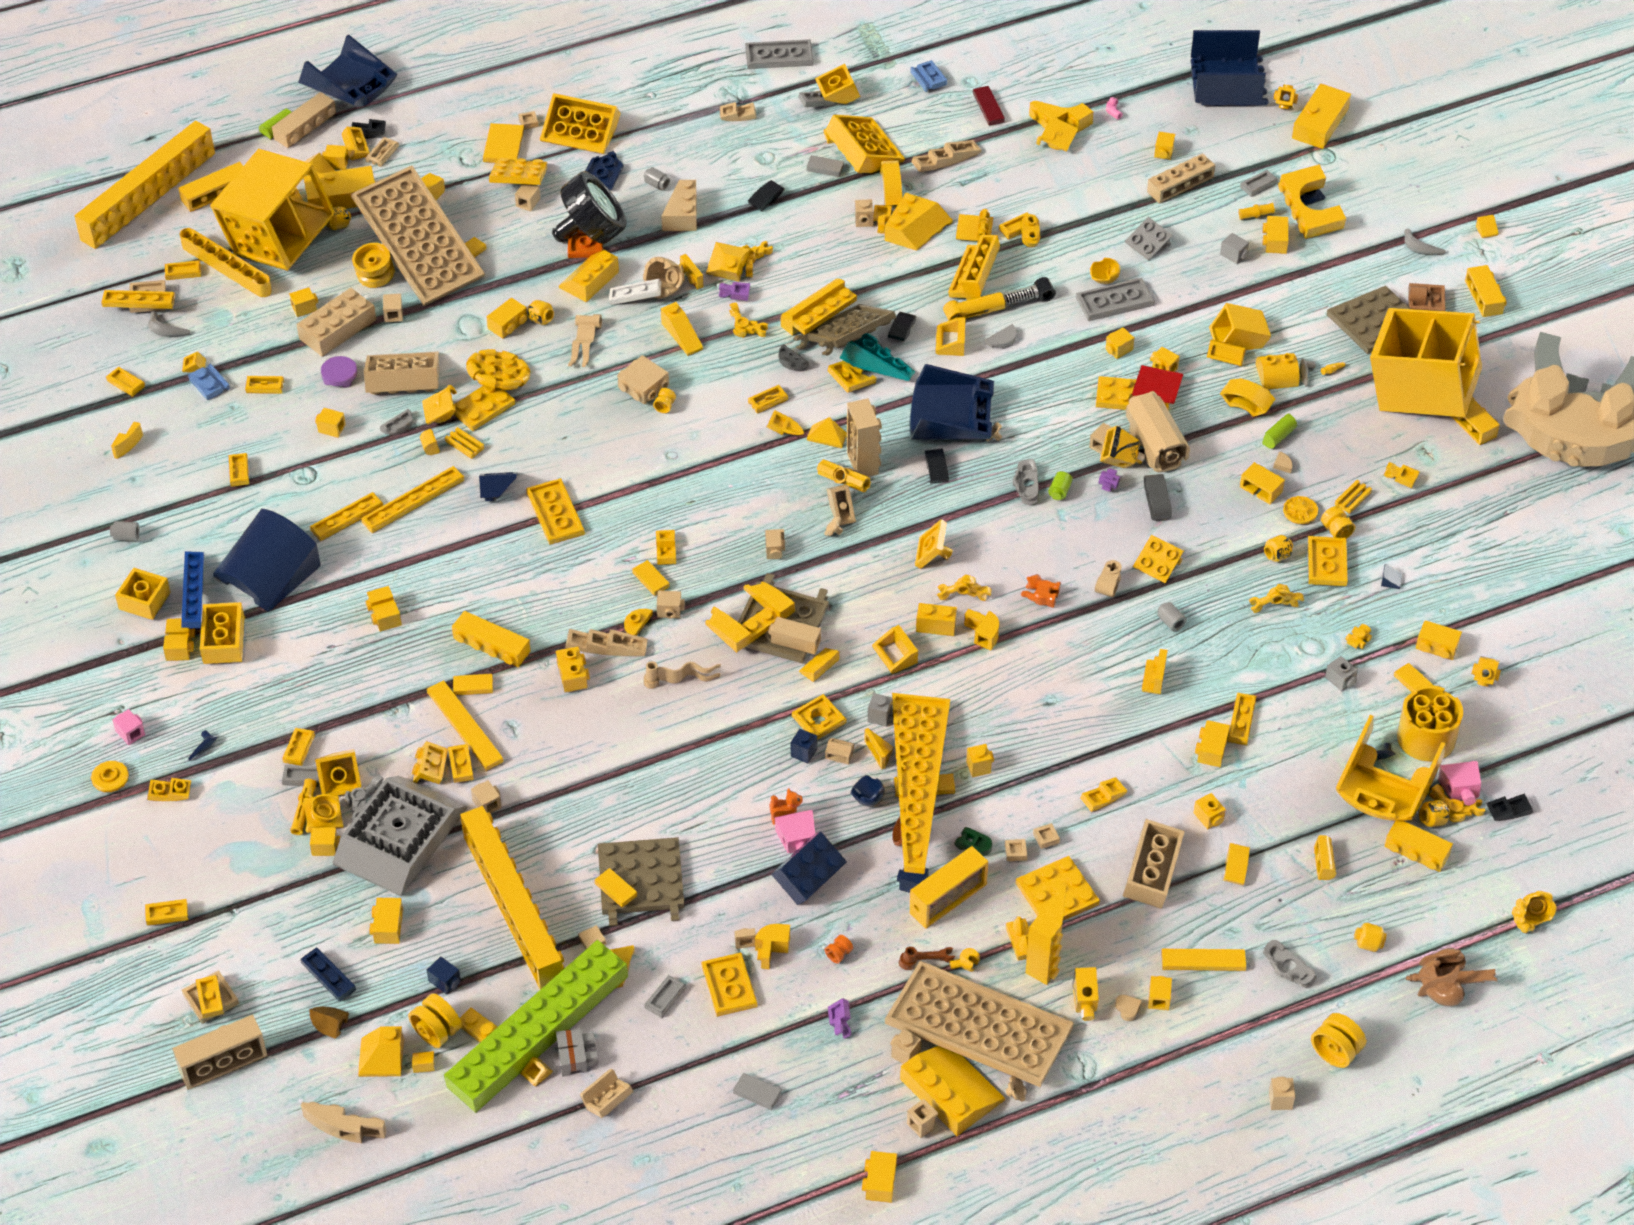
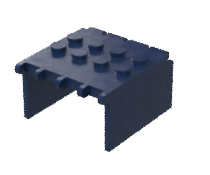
[1190,30,1269,106]

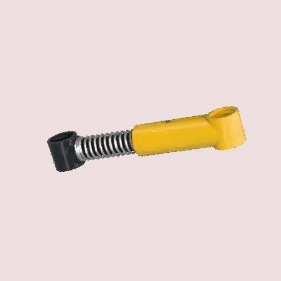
[943,277,1056,321]

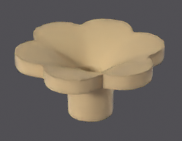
[985,422,1002,441]
[824,517,843,536]
[1006,1076,1027,1102]

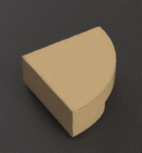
[1273,451,1292,473]

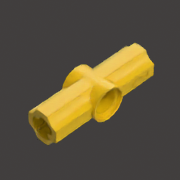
[817,459,871,492]

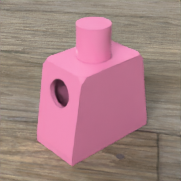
[1438,761,1481,805]
[775,810,815,853]

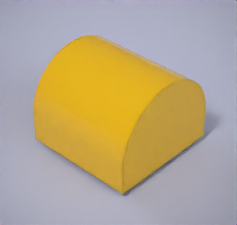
[420,429,440,455]

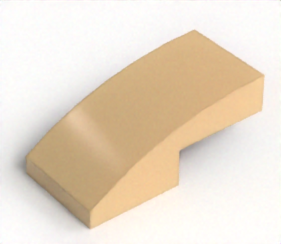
[720,102,756,121]

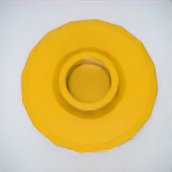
[1283,496,1318,524]
[91,761,129,792]

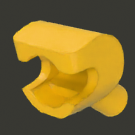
[949,948,980,972]

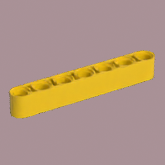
[179,228,272,297]

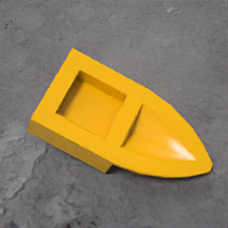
[766,410,804,435]

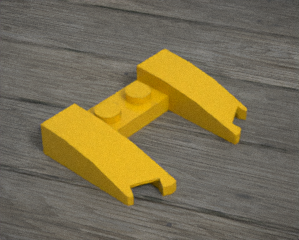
[705,581,795,653]

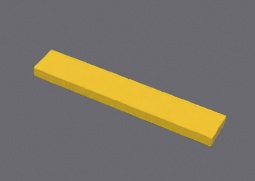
[361,466,465,533]
[427,680,504,771]

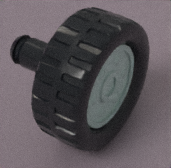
[552,171,627,244]

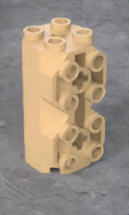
[1126,391,1190,472]

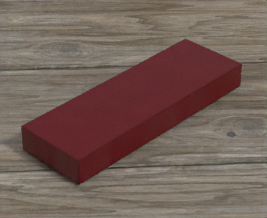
[973,86,1005,126]

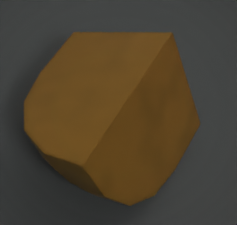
[309,1006,349,1039]

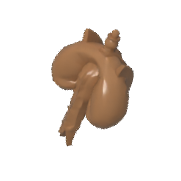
[1406,948,1497,1006]

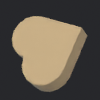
[1115,995,1142,1021]

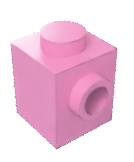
[112,709,145,745]

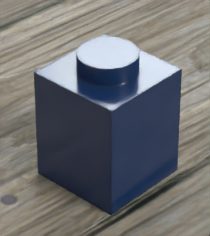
[790,728,817,764]
[897,868,929,893]
[426,956,461,995]

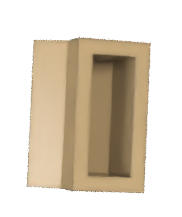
[825,738,855,765]

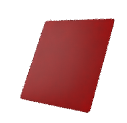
[1132,365,1183,404]

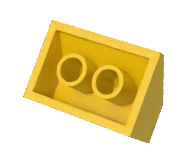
[559,250,619,302]

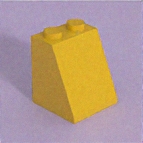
[1209,303,1271,350]

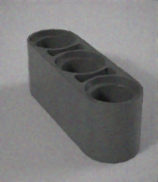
[1144,474,1172,520]

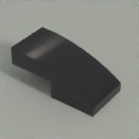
[351,119,386,139]
[748,180,785,212]
[888,312,916,342]
[924,448,949,484]
[1486,793,1533,821]

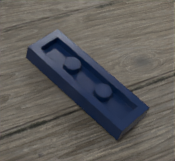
[300,947,356,1002]

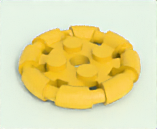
[466,349,530,390]

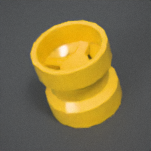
[653,388,676,414]

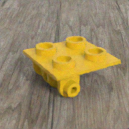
[956,209,993,241]
[1133,535,1184,583]

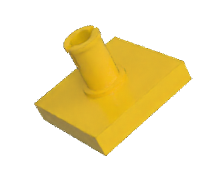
[915,519,953,569]

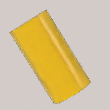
[1314,835,1336,880]

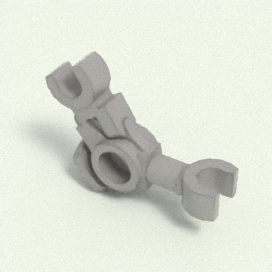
[345,774,384,820]

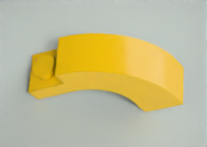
[880,160,902,205]

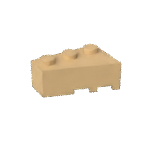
[661,180,697,231]

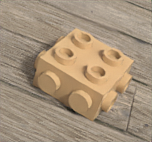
[617,355,669,405]

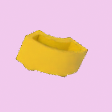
[1220,378,1275,417]

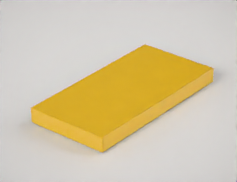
[526,478,585,545]

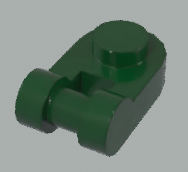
[954,827,992,856]

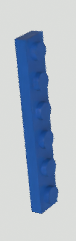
[181,551,204,629]

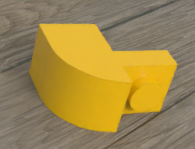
[964,608,999,650]
[755,924,790,970]

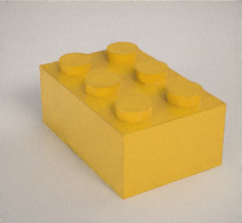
[200,602,245,664]

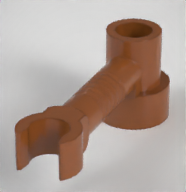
[898,946,955,970]

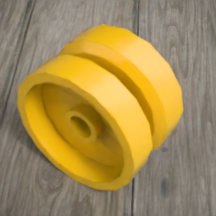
[352,243,395,288]
[408,993,462,1048]
[1311,1013,1367,1068]

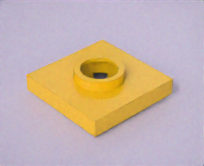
[792,694,847,740]

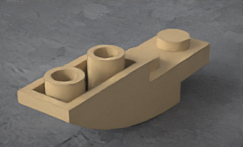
[301,1102,387,1144]

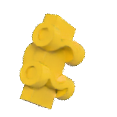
[1345,624,1372,649]

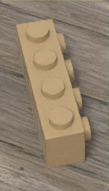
[1147,153,1215,204]

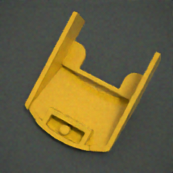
[1336,715,1446,821]

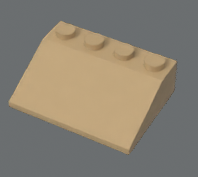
[364,351,439,395]

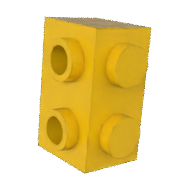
[556,646,590,693]

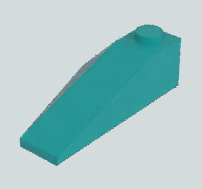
[840,333,915,381]

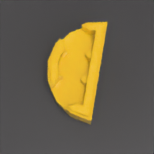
[624,608,653,636]

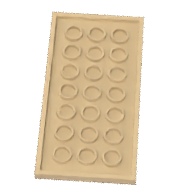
[351,165,485,306]
[885,961,1074,1087]

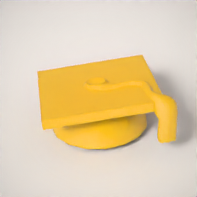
[1036,116,1078,152]
[422,385,457,425]
[303,794,344,833]

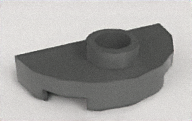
[778,344,809,370]

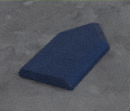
[585,150,624,190]

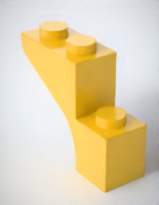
[1029,101,1094,133]

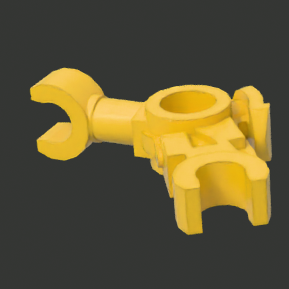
[741,241,773,277]
[729,302,768,338]
[937,574,992,601]
[1249,584,1304,613]
[1429,784,1485,823]

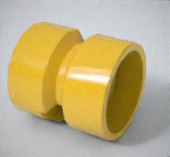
[1321,506,1356,539]

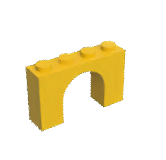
[1278,164,1346,239]

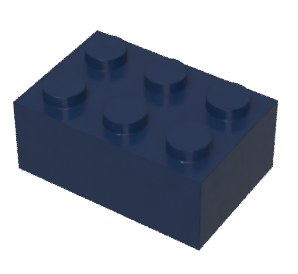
[771,831,847,905]

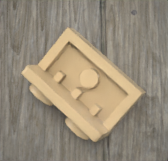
[580,1069,634,1118]

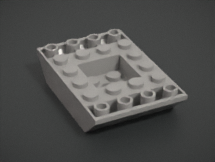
[333,776,467,897]

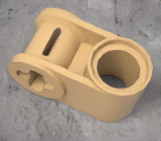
[1095,560,1122,597]

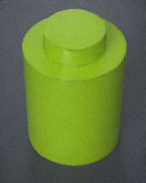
[1048,471,1073,500]

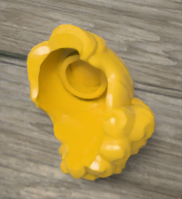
[1512,891,1557,933]

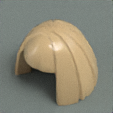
[643,257,684,299]

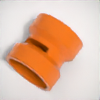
[824,934,854,964]

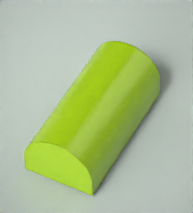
[259,108,292,139]
[1262,413,1297,449]

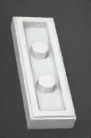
[609,279,662,305]

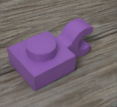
[719,282,750,301]
[828,998,851,1039]

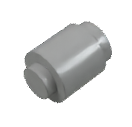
[644,167,670,190]

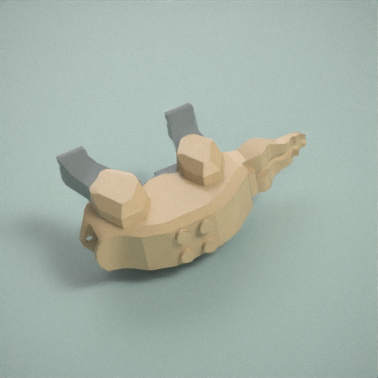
[1503,332,1634,467]

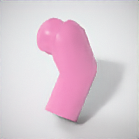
[1106,97,1123,120]

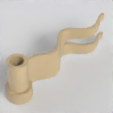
[568,314,602,367]
[644,661,721,689]

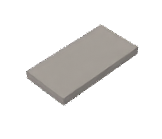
[745,39,813,69]
[1076,278,1155,321]

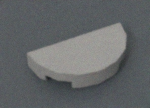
[985,324,1017,348]
[380,408,413,435]

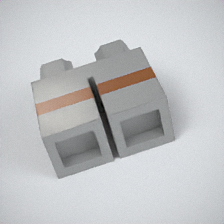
[556,1029,598,1077]

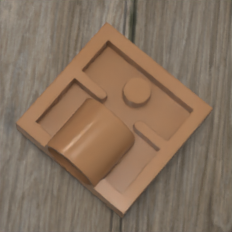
[1408,283,1445,311]

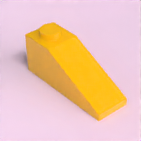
[661,302,703,356]

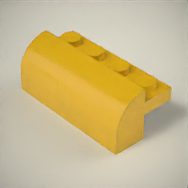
[948,235,1000,300]
[781,278,857,336]

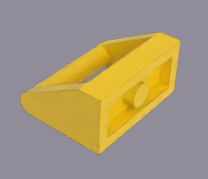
[935,317,965,356]
[872,625,918,674]

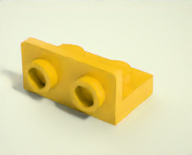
[1142,649,1168,694]
[412,741,448,784]

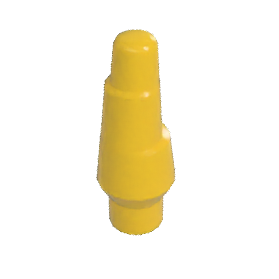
[1321,362,1345,375]

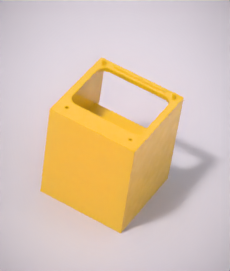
[210,148,335,271]
[1370,308,1482,417]

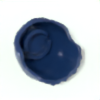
[850,775,885,807]

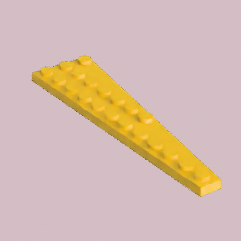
[892,693,950,874]

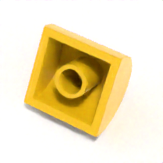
[1255,353,1299,390]

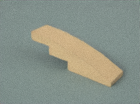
[911,140,981,172]
[565,629,648,656]

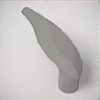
[1300,358,1316,387]

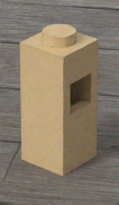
[768,617,821,655]

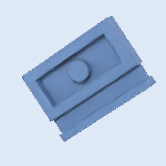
[910,60,947,92]
[188,363,230,401]

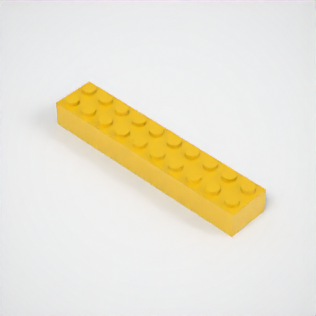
[74,120,215,249]
[460,806,564,989]

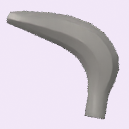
[1404,229,1446,255]
[148,311,190,336]

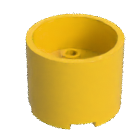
[1397,685,1463,761]

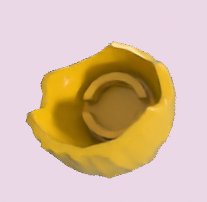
[1090,257,1120,285]

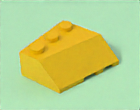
[885,193,953,251]

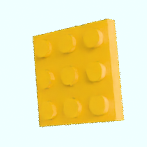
[489,158,548,185]
[1015,856,1100,921]

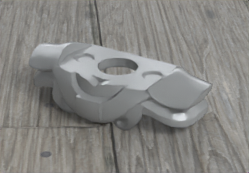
[1013,459,1039,505]
[1263,940,1317,988]

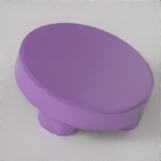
[321,356,357,388]

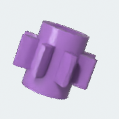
[1098,468,1121,492]

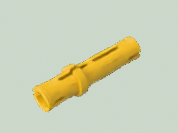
[290,778,317,835]

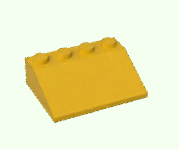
[540,93,621,154]
[825,114,905,173]
[1025,884,1066,985]
[900,1046,1005,1136]

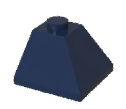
[479,472,518,501]

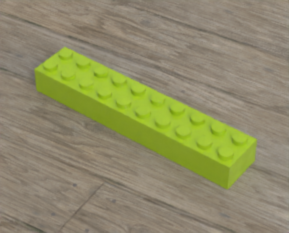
[444,940,628,1113]

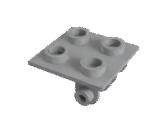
[1125,216,1173,261]

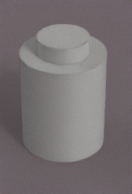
[110,521,140,541]
[1157,602,1187,632]

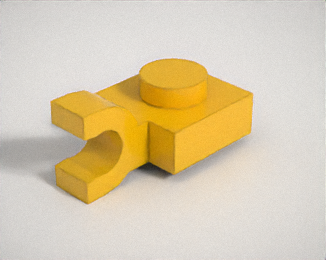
[873,205,892,233]
[1384,462,1420,489]

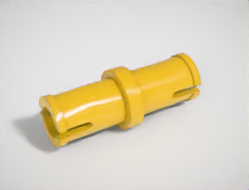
[1238,203,1275,220]

